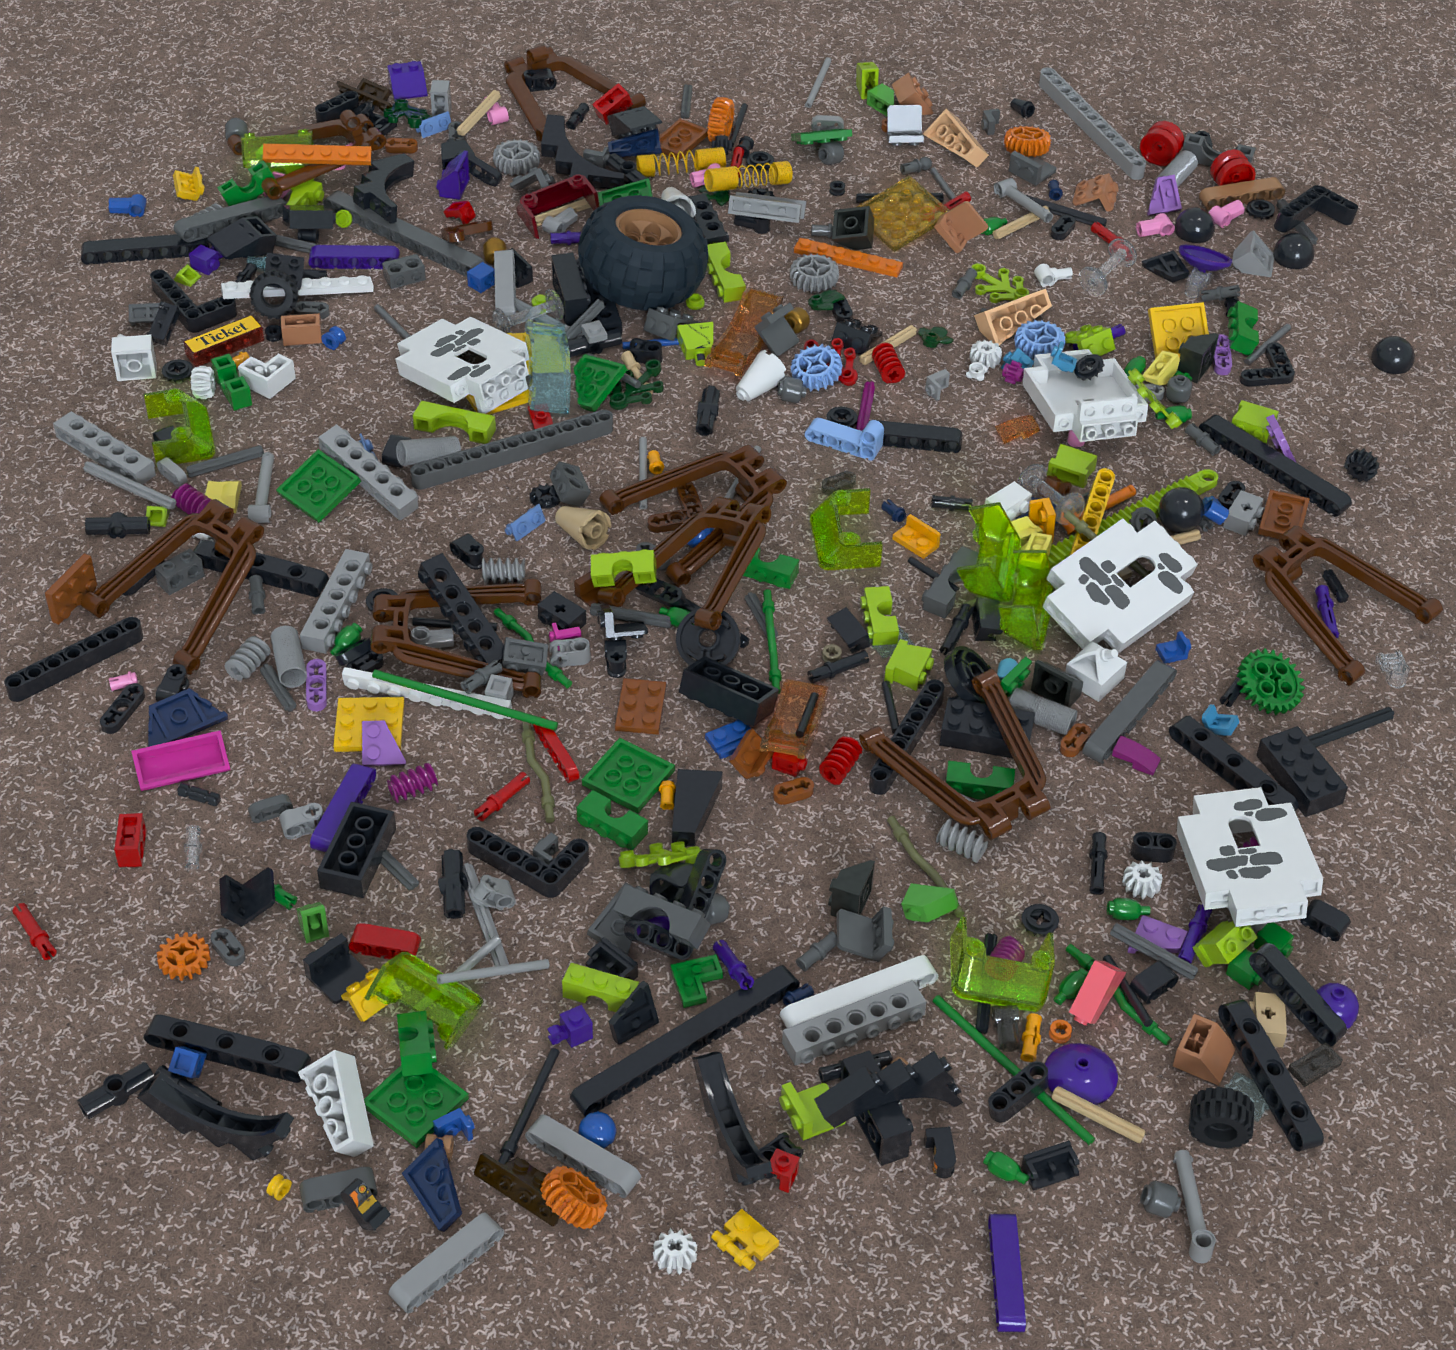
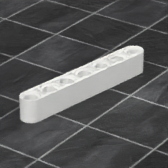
[780,955,939,1028]

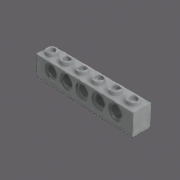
[53,411,156,485]
[318,424,418,521]
[300,549,372,654]
[782,980,926,1065]

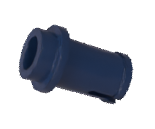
[1048,180,1063,201]
[881,499,906,522]
[783,983,814,1006]

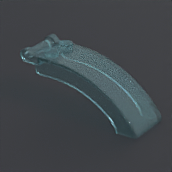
[525,319,571,414]

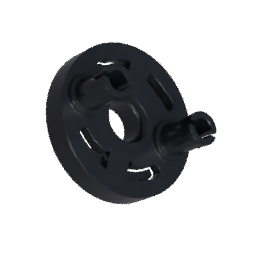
[676,607,741,666]
[944,646,991,704]

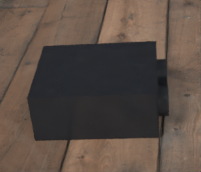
[282,205,336,229]

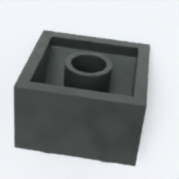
[832,206,875,250]
[1178,333,1219,383]
[1031,660,1083,708]
[828,860,875,917]

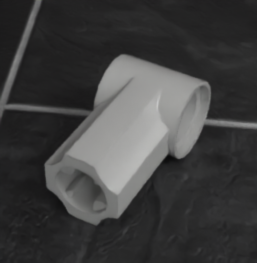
[542,207,578,234]
[411,626,454,648]

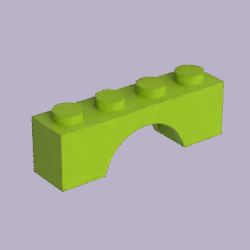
[707,242,746,303]
[413,401,496,444]

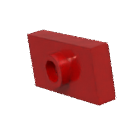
[528,403,553,429]

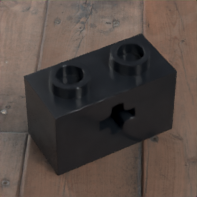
[537,591,586,630]

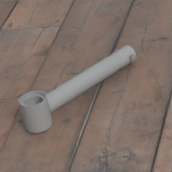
[994,178,1053,223]
[248,452,274,523]
[1173,1150,1216,1263]

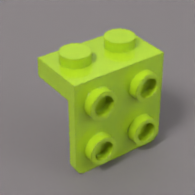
[1065,324,1116,356]
[779,1082,846,1141]

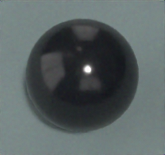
[1175,207,1215,243]
[1273,233,1315,269]
[1371,336,1415,374]
[1158,487,1204,533]

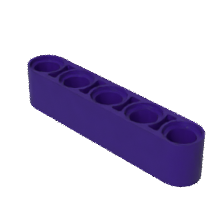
[308,245,400,269]
[310,763,376,852]
[988,1214,1026,1332]

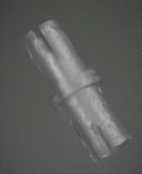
[184,825,202,871]

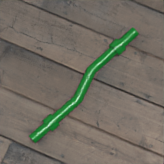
[762,589,782,694]
[493,608,572,688]
[1066,944,1172,1046]

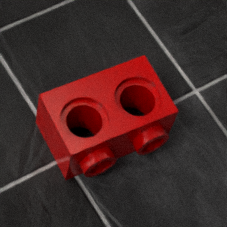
[592,83,633,125]
[114,813,147,867]

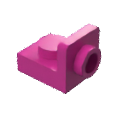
[549,623,581,651]

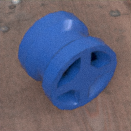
[322,326,346,350]

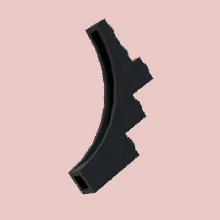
[541,114,624,189]
[353,153,414,224]
[692,1051,773,1186]
[814,1051,963,1128]
[137,1072,294,1160]

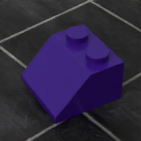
[387,61,428,100]
[436,151,470,200]

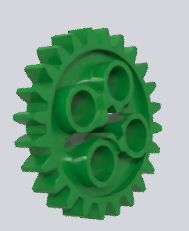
[1236,648,1305,715]

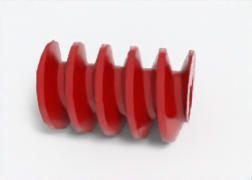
[872,342,905,383]
[819,736,863,785]

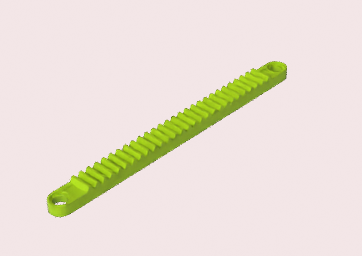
[999,469,1218,589]

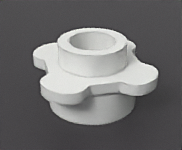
[966,362,988,381]

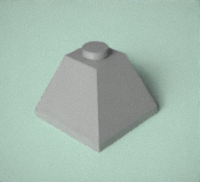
[1232,230,1274,277]

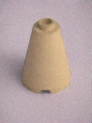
[555,506,611,550]

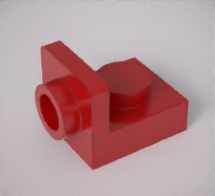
[443,200,476,224]
[772,748,808,777]
[770,1149,800,1193]

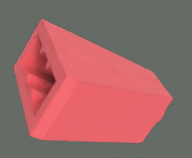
[1069,960,1126,1026]

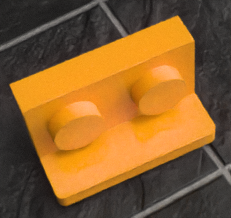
[1028,498,1056,543]
[892,514,941,559]

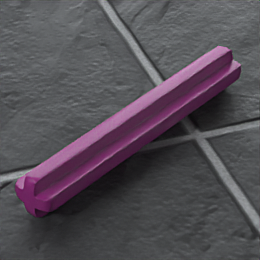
[856,381,875,431]

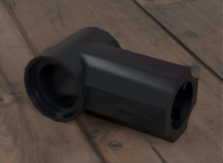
[734,215,770,234]

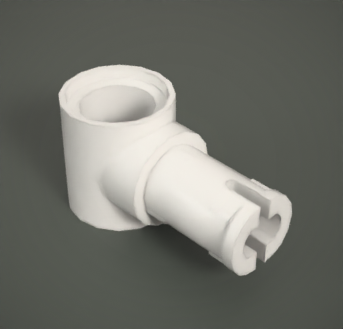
[1034,264,1073,287]

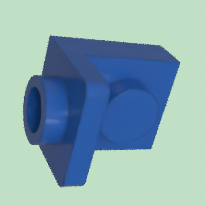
[1156,631,1191,664]
[433,1108,475,1141]

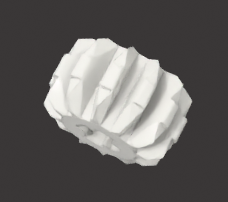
[969,339,1002,369]
[190,366,216,399]
[1122,860,1163,900]
[653,1228,697,1275]

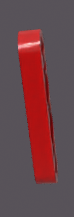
[533,716,579,783]

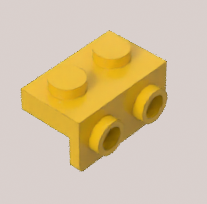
[173,166,204,201]
[341,968,402,1022]

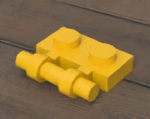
[711,1209,779,1271]

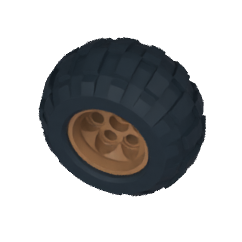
[578,195,709,311]

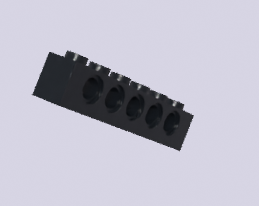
[578,258,622,336]
[418,553,504,665]

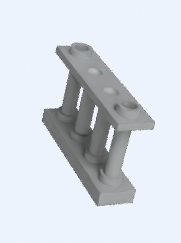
[728,192,806,223]

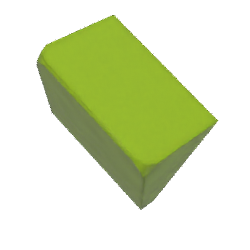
[174,264,202,287]
[146,506,170,527]

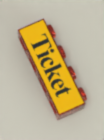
[183,315,264,367]

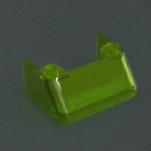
[241,129,314,168]
[144,388,216,467]
[810,488,883,570]
[957,502,1021,603]
[999,550,1054,650]
[950,916,1055,1012]
[364,952,484,1050]

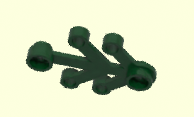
[383,99,432,128]
[609,359,664,410]

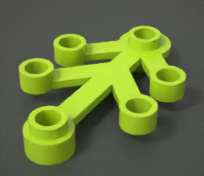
[971,263,1029,303]
[1127,368,1183,429]
[619,842,701,868]

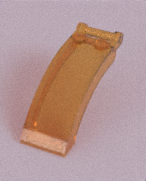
[704,287,784,376]
[760,679,829,759]

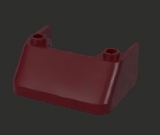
[516,174,600,239]

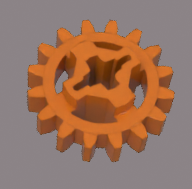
[157,932,211,981]

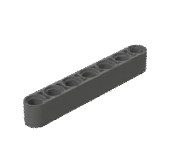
[173,196,287,242]
[1082,660,1177,764]

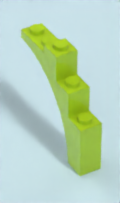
[256,146,324,205]

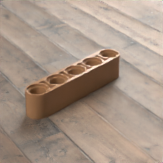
[1199,177,1285,210]

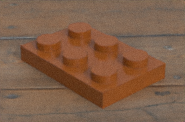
[660,118,708,160]
[1258,489,1310,539]
[45,553,98,625]
[615,678,667,735]

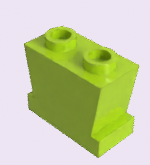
[1231,400,1279,444]
[1047,443,1097,489]
[884,639,934,691]
[1192,921,1258,967]

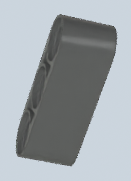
[299,1167,378,1213]

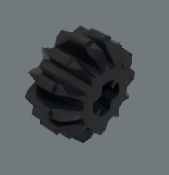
[1344,448,1380,482]

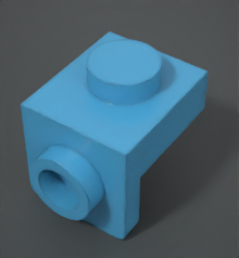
[1050,341,1077,373]
[1001,347,1034,369]
[1202,704,1239,736]

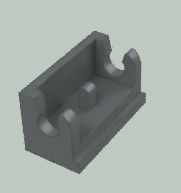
[129,303,160,326]

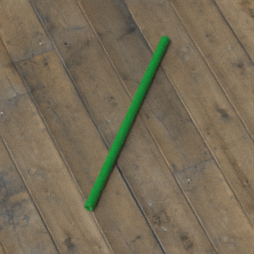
[372,669,558,731]
[932,995,1096,1145]

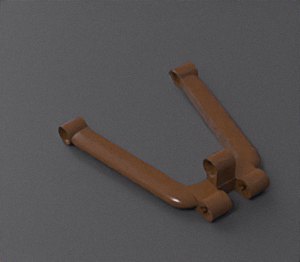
[504,45,646,141]
[227,110,386,200]
[599,445,787,588]
[598,497,771,630]
[81,499,264,675]
[1253,526,1443,686]
[371,579,541,698]
[859,669,1050,840]

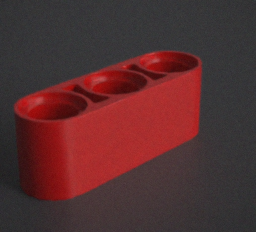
[348,923,422,963]

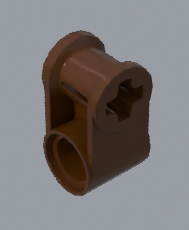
[1038,475,1072,501]

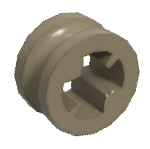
[822,644,842,663]

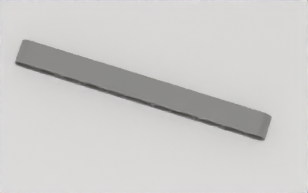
[1039,67,1146,180]

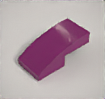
[1112,736,1161,776]

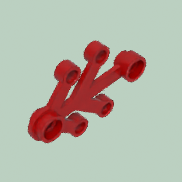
[804,338,858,386]

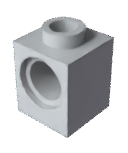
[485,674,514,701]

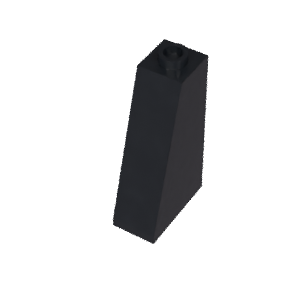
[672,769,723,847]

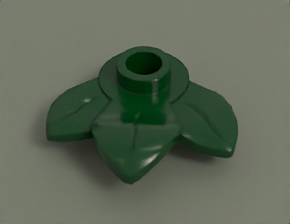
[698,186,730,206]
[808,290,845,310]
[918,326,954,348]

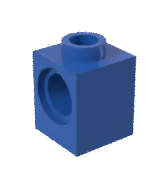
[467,262,495,293]
[168,1046,207,1078]

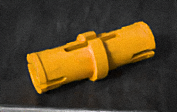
[1020,1013,1042,1063]

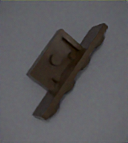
[336,78,395,113]
[474,1153,559,1226]

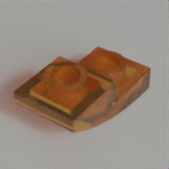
[995,415,1041,444]

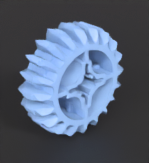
[1014,319,1066,359]
[791,344,843,391]

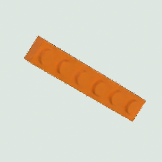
[263,143,372,165]
[794,238,903,278]

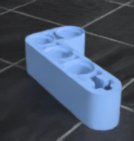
[805,418,884,461]

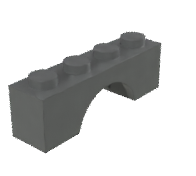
[1182,133,1256,166]
[922,546,984,619]
[612,885,711,950]

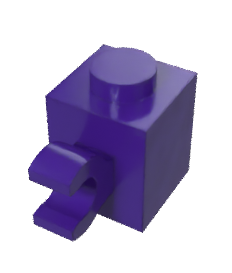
[189,245,223,275]
[547,1005,593,1048]

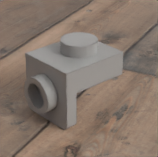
[581,320,607,344]
[925,369,950,401]

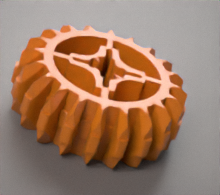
[707,97,735,142]
[1004,126,1051,157]
[540,1166,608,1229]

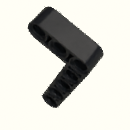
[1274,185,1358,233]
[150,270,237,333]
[466,827,589,898]
[624,848,726,960]

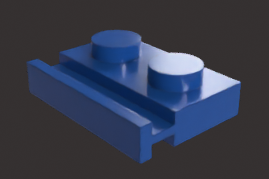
[705,720,751,759]

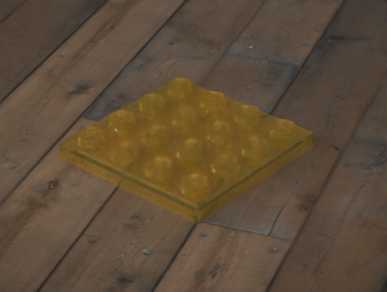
[857,175,949,252]

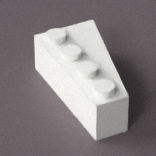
[298,1050,374,1157]

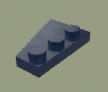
[608,128,662,157]
[402,1138,462,1232]

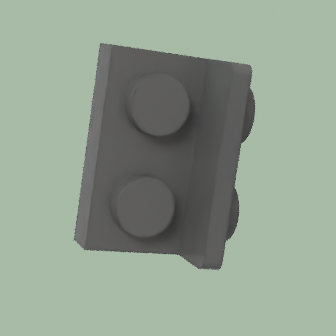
[501,637,548,675]

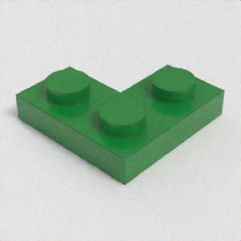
[1000,656,1032,697]
[670,954,723,1008]

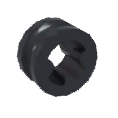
[829,181,845,196]
[265,325,282,342]

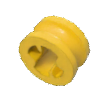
[266,1174,292,1201]

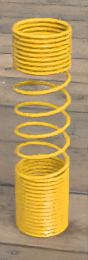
[636,147,726,177]
[704,161,793,192]

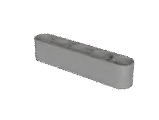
[494,249,516,320]
[525,1114,641,1198]
[389,1212,504,1313]

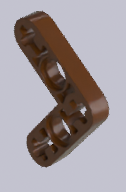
[441,220,493,242]
[648,482,704,533]

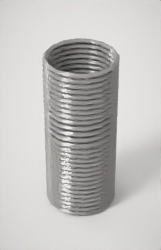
[1155,150,1198,188]
[396,436,461,466]
[270,625,307,688]
[1009,688,1078,735]

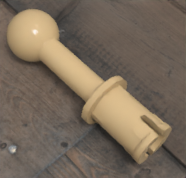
[621,351,653,394]

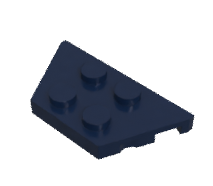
[148,688,228,747]

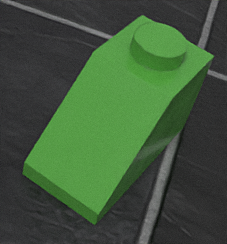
[867,83,894,116]
[901,883,959,922]
[296,902,329,943]

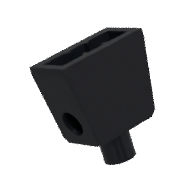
[441,138,476,170]

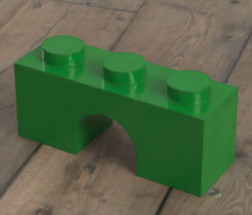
[217,160,275,206]
[1227,301,1259,356]
[211,354,252,411]
[743,548,799,589]
[946,760,1015,800]
[576,790,648,850]
[1226,922,1294,990]
[397,1010,437,1077]

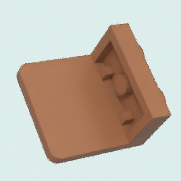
[1072,173,1118,211]
[934,201,988,253]

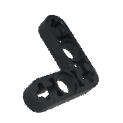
[1240,342,1295,387]

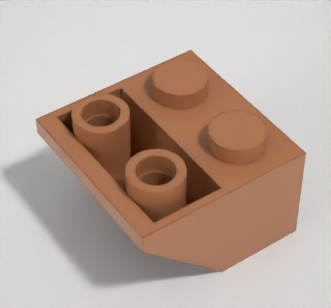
[892,73,933,115]
[281,314,322,346]
[1173,1014,1236,1086]

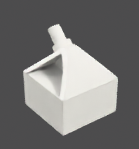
[111,334,157,381]
[1065,641,1127,702]

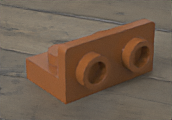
[729,729,778,779]

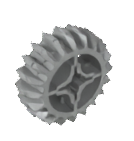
[493,139,540,176]
[790,253,839,294]

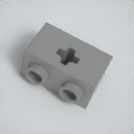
[430,80,452,117]
[1223,490,1265,536]

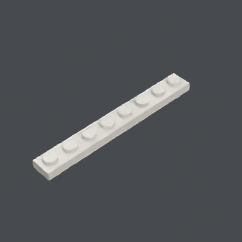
[221,275,373,299]
[342,667,512,719]

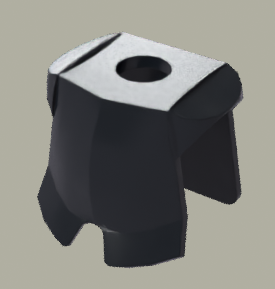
[649,861,696,906]

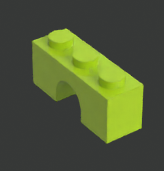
[591,549,657,587]
[860,586,899,646]
[562,963,639,1012]

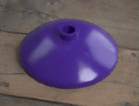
[1178,244,1232,273]
[1045,1043,1118,1105]

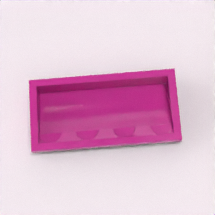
[131,730,230,791]

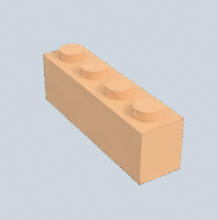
[923,109,989,167]
[974,288,1052,345]

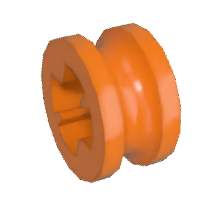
[1049,1020,1072,1044]

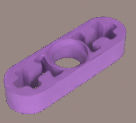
[1213,334,1232,375]
[306,659,327,711]

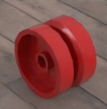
[1140,121,1184,166]
[1210,149,1256,186]

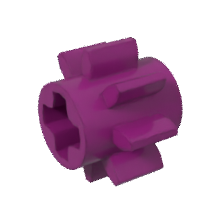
[1002,360,1024,385]

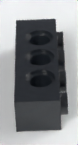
[688,194,729,245]

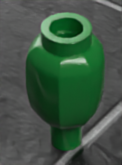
[981,217,1007,235]
[1124,356,1146,376]
[1155,406,1192,423]
[659,607,694,628]
[330,623,363,656]
[1106,898,1151,920]
[1053,968,1088,1005]
[983,1150,1029,1185]

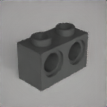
[382,254,426,289]
[549,461,591,507]
[155,549,205,595]

